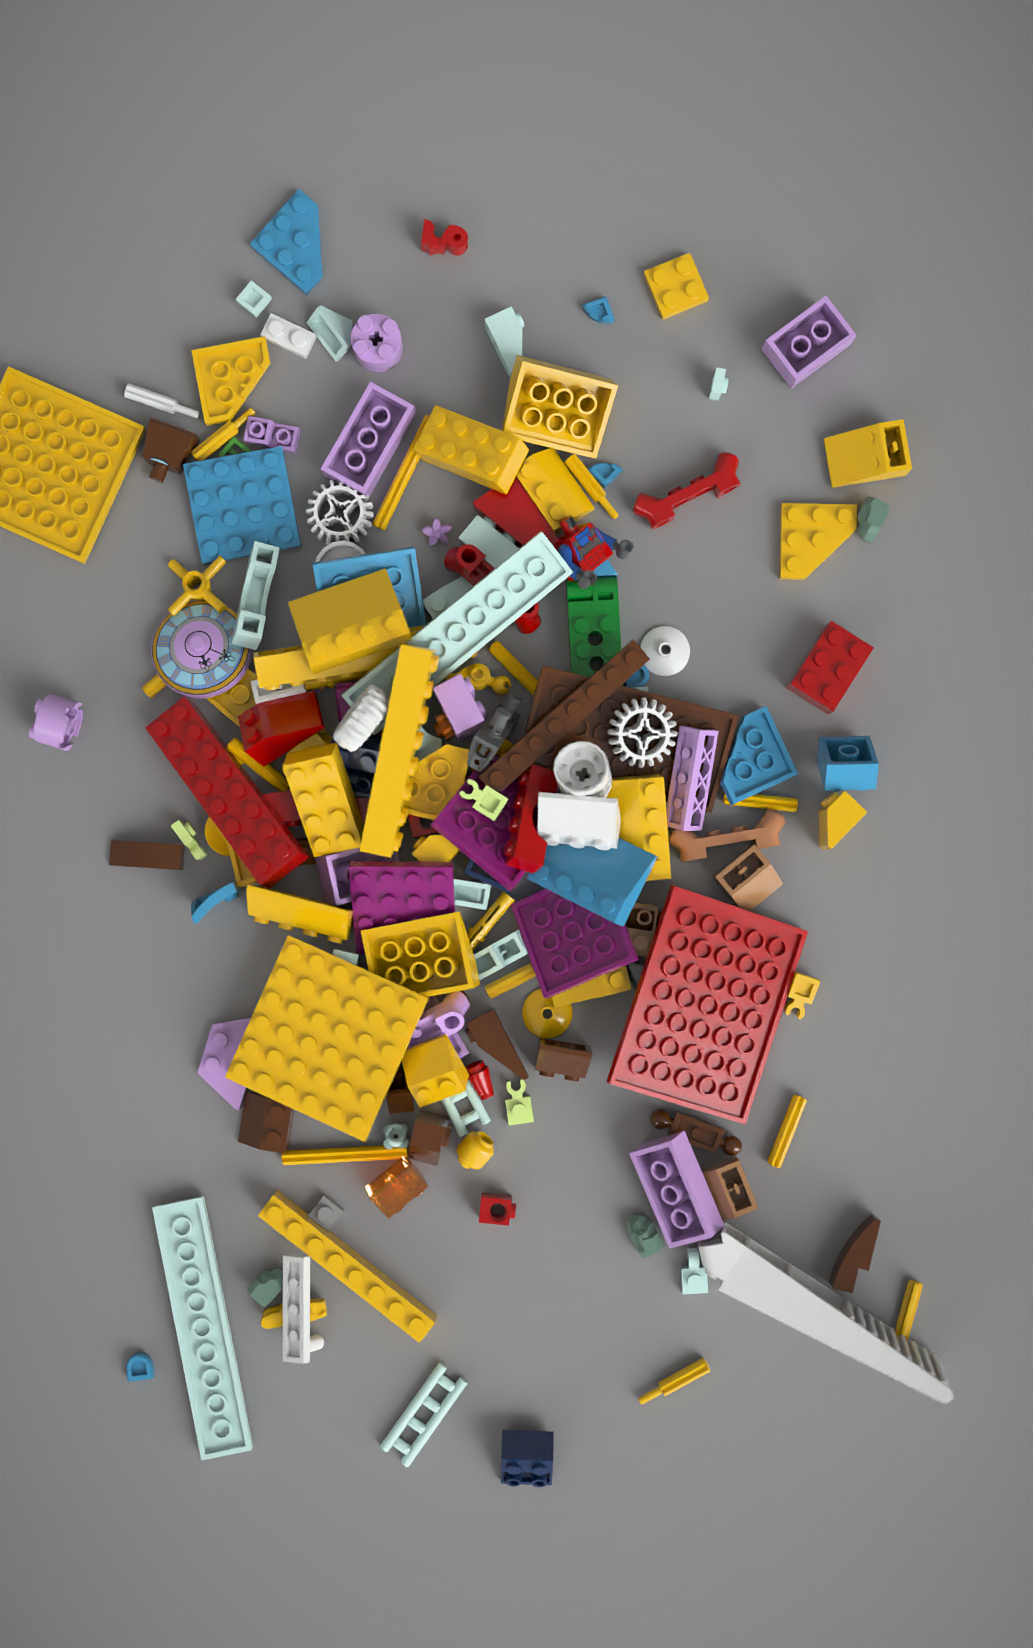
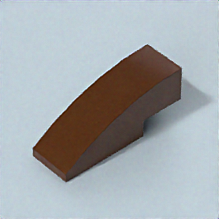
[109,840,185,870]
[828,1215,881,1294]

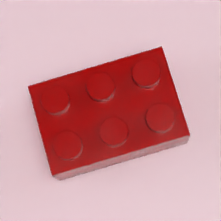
[786,621,874,715]

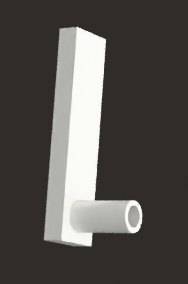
[283,1255,324,1364]

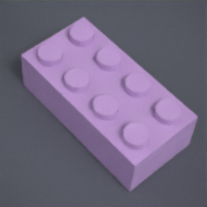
[321,381,416,497]
[629,1131,725,1248]

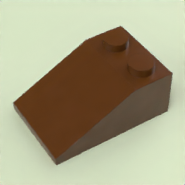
[535,1038,592,1082]

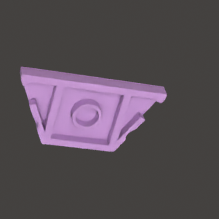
[198,1018,251,1110]

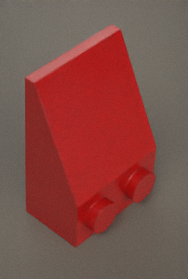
[238,691,325,767]

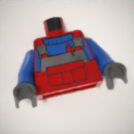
[554,515,634,589]

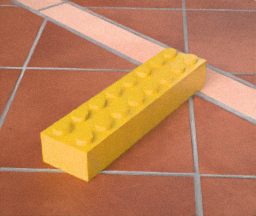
[360,643,440,857]

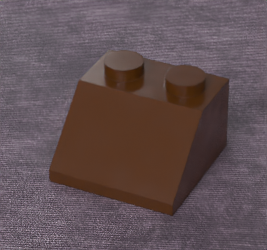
[238,1091,295,1153]

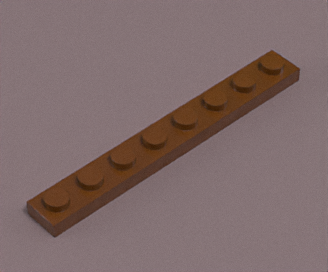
[478,640,650,793]

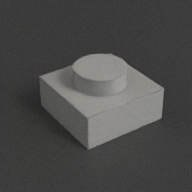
[308,1194,344,1231]

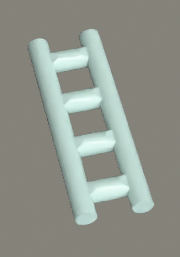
[441,1081,491,1137]
[380,1362,468,1467]

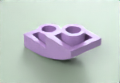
[243,416,301,454]

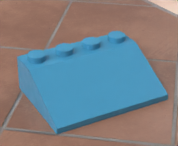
[527,838,658,926]

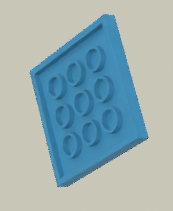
[183,446,301,565]
[312,546,426,628]

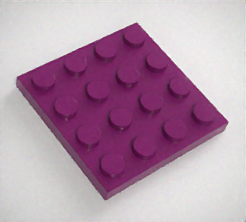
[431,751,538,891]
[349,861,456,954]
[511,889,639,999]

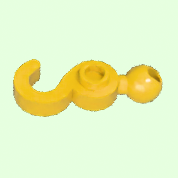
[443,663,512,695]

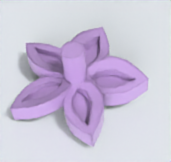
[422,517,452,546]

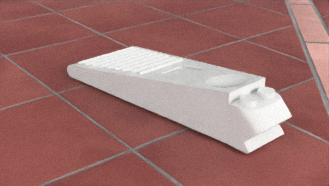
[698,1221,953,1403]

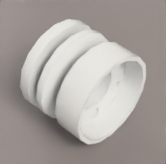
[554,742,612,798]

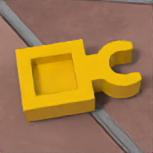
[784,971,821,1019]

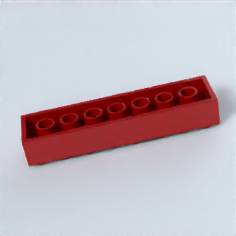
[145,696,309,889]

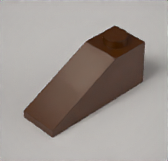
[465,1008,529,1080]

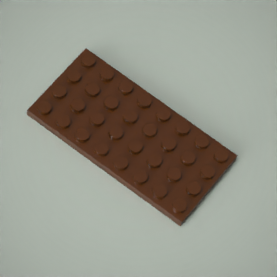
[523,665,739,813]

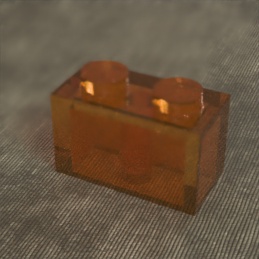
[365,1155,428,1219]

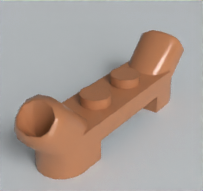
[668,809,786,862]

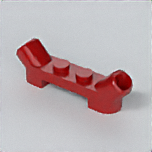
[633,452,741,530]
[444,544,541,634]

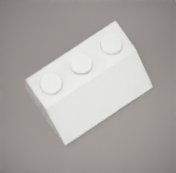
[538,792,621,850]

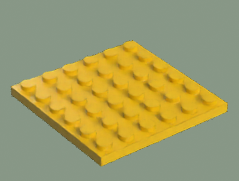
[0,366,147,564]
[225,935,429,1142]

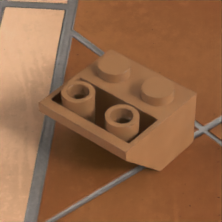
[712,844,783,911]
[625,903,659,957]
[701,1156,758,1220]

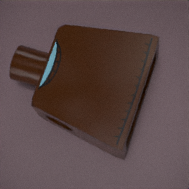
[143,418,200,483]

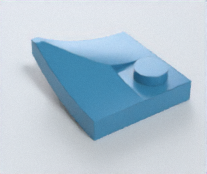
[191,881,244,924]

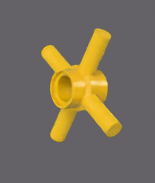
[167,556,227,616]

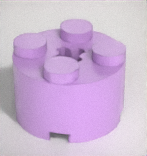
[351,314,403,373]
[29,694,83,751]

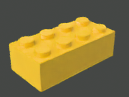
[412,405,529,495]
[283,742,365,857]

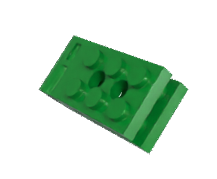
[566,576,623,685]

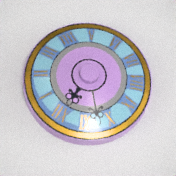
[151,599,253,699]

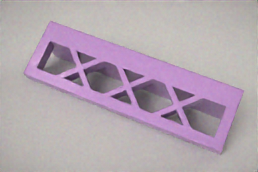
[666,726,719,831]

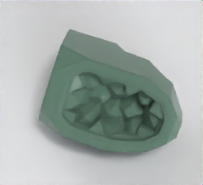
[857,496,890,543]
[627,1214,665,1258]
[247,1267,283,1307]

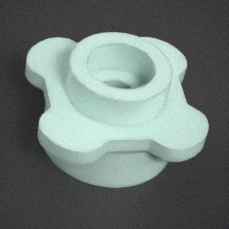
[383,1124,409,1149]

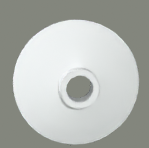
[640,626,690,676]

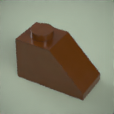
[386,1061,415,1114]

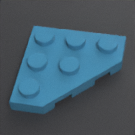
[250,189,323,296]
[720,706,798,805]

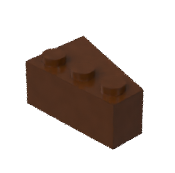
[408,1110,453,1166]

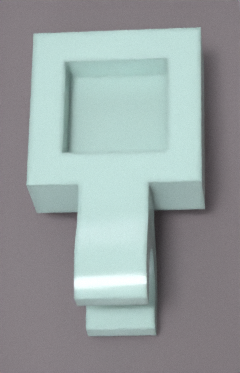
[680,1247,708,1294]

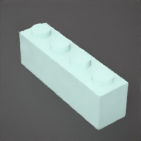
[458,515,541,603]

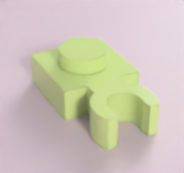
[460,779,508,821]
[171,820,208,861]
[505,1079,534,1125]

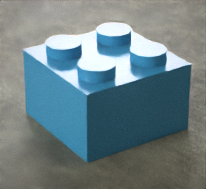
[817,736,879,792]

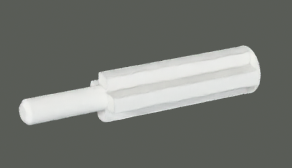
[124,383,199,418]

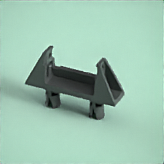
[467,691,523,772]

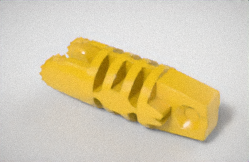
[261,1298,327,1329]

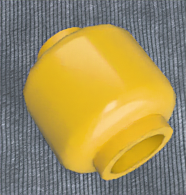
[456,1131,494,1169]

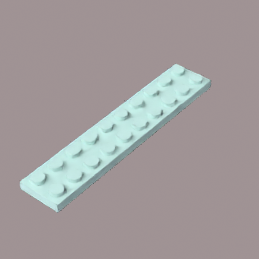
[341,531,573,735]
[152,1196,253,1461]

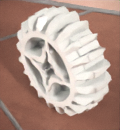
[306,480,374,545]
[334,685,390,752]
[607,698,677,767]

